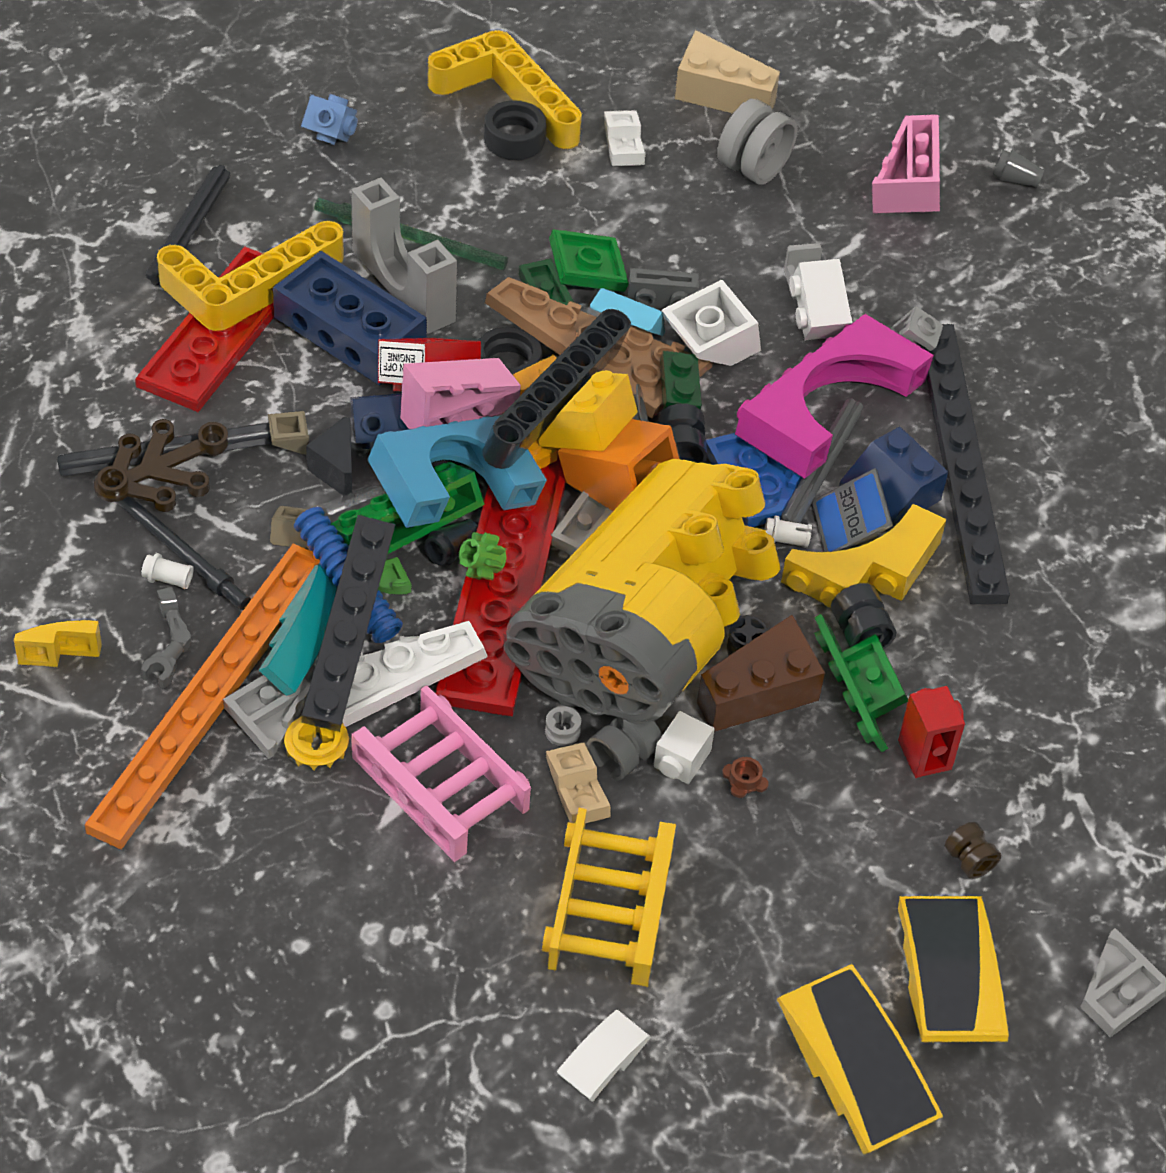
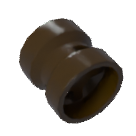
[945,822,1002,880]

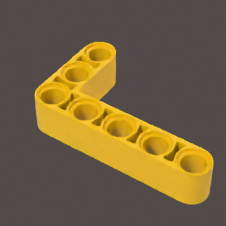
[428,30,581,149]
[157,221,344,331]

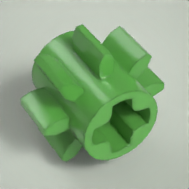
[459,532,506,580]

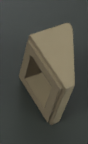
[268,411,309,455]
[270,506,308,548]

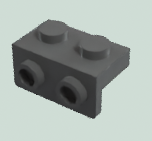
[628,268,699,310]

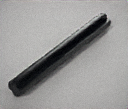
[146,164,231,286]

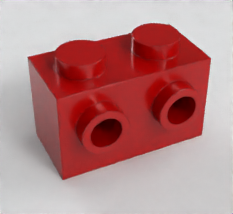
[898,686,965,778]

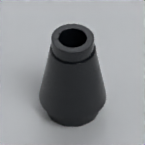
[424,519,478,565]

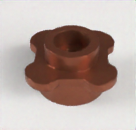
[722,757,769,798]

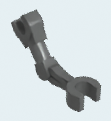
[141,586,191,689]

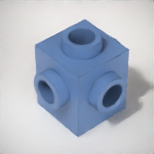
[301,94,357,145]

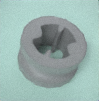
[545,706,581,746]

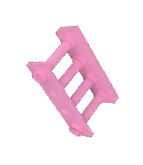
[351,685,531,862]

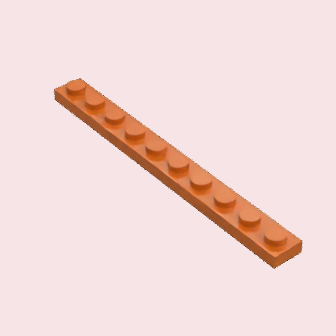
[84,544,320,850]

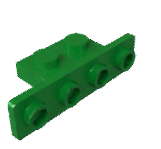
[814,614,909,752]

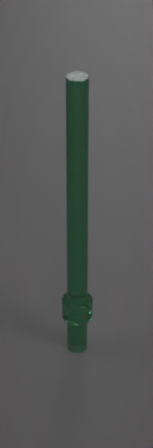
[314,198,508,270]

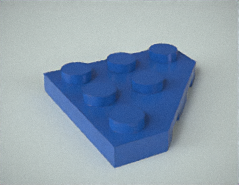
[706,433,802,527]

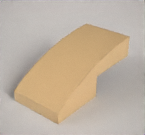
[546,742,610,823]

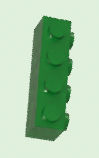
[331,462,484,554]

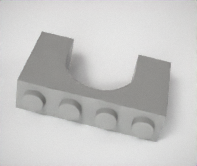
[351,177,457,334]

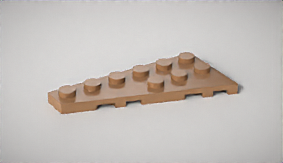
[485,277,713,418]

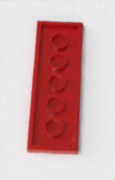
[135,246,274,412]

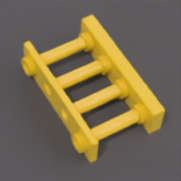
[542,808,676,987]

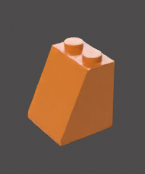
[557,419,679,511]

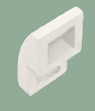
[604,111,645,166]
[556,1010,651,1102]

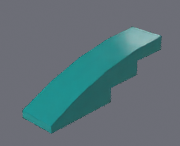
[259,564,338,696]

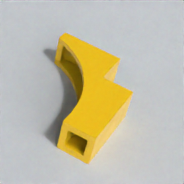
[781,504,946,608]

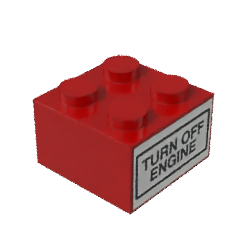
[378,338,481,391]

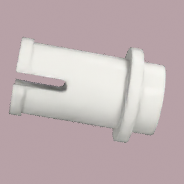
[764,515,812,548]
[142,553,194,589]

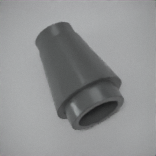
[993,149,1044,188]

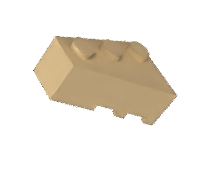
[675,30,780,113]

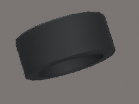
[484,100,546,160]
[477,326,542,375]

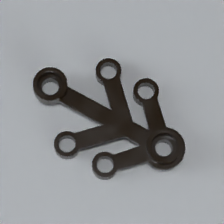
[94,419,228,512]

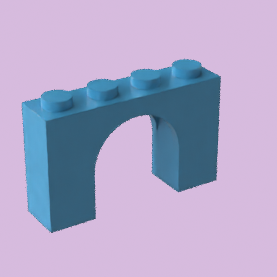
[368,416,547,528]

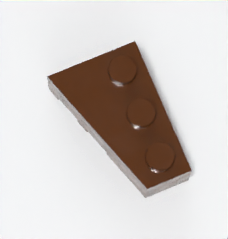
[697,615,825,732]

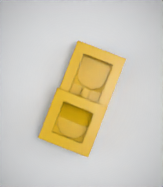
[14,620,102,667]

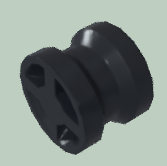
[726,615,768,656]

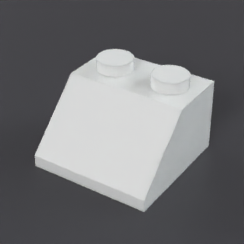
[662,280,761,366]

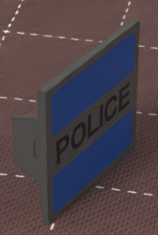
[812,468,893,552]

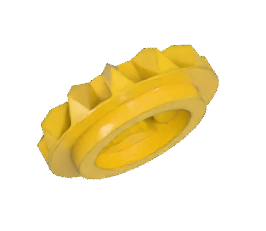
[284,716,349,771]

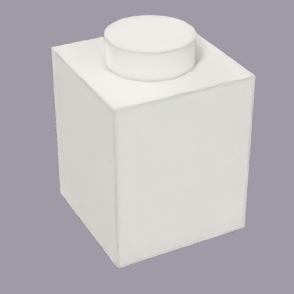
[654,711,715,784]

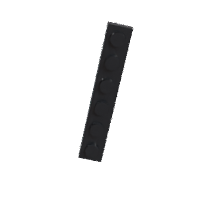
[301,515,395,732]

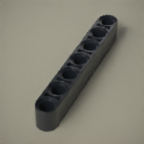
[482,309,631,469]

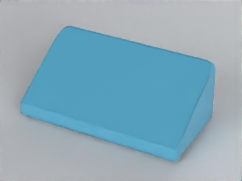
[590,288,665,336]

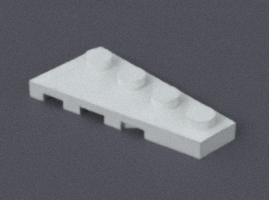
[314,621,488,727]

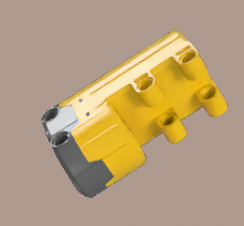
[504,459,780,724]

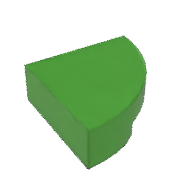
[378,557,411,595]

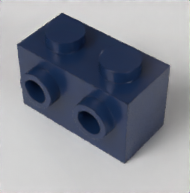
[350,393,409,449]

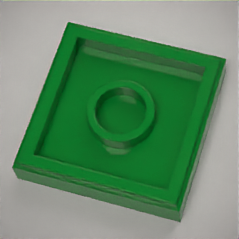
[549,229,629,292]

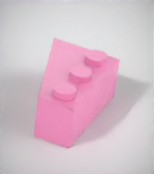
[872,115,940,213]
[400,358,521,429]

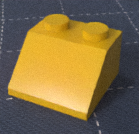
[538,370,638,451]

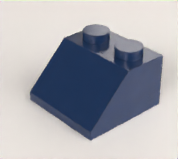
[839,426,948,532]

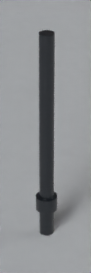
[94,474,251,610]

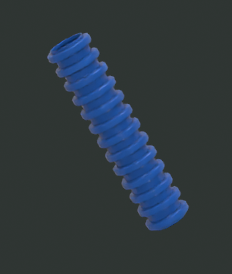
[294,507,403,643]

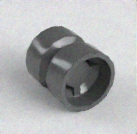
[587,717,662,781]

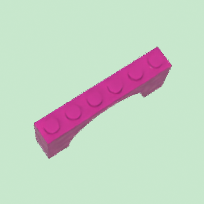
[735,314,933,479]

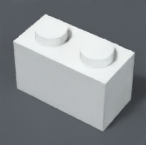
[789,259,852,340]

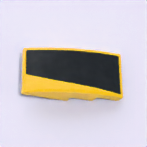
[898,896,1009,1042]
[777,964,943,1155]

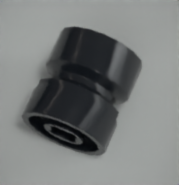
[658,404,707,463]
[831,583,897,649]

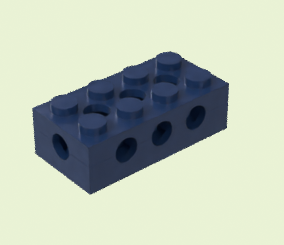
[273,251,427,386]

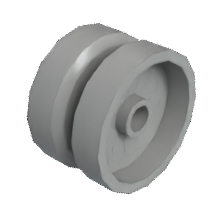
[717,98,798,184]

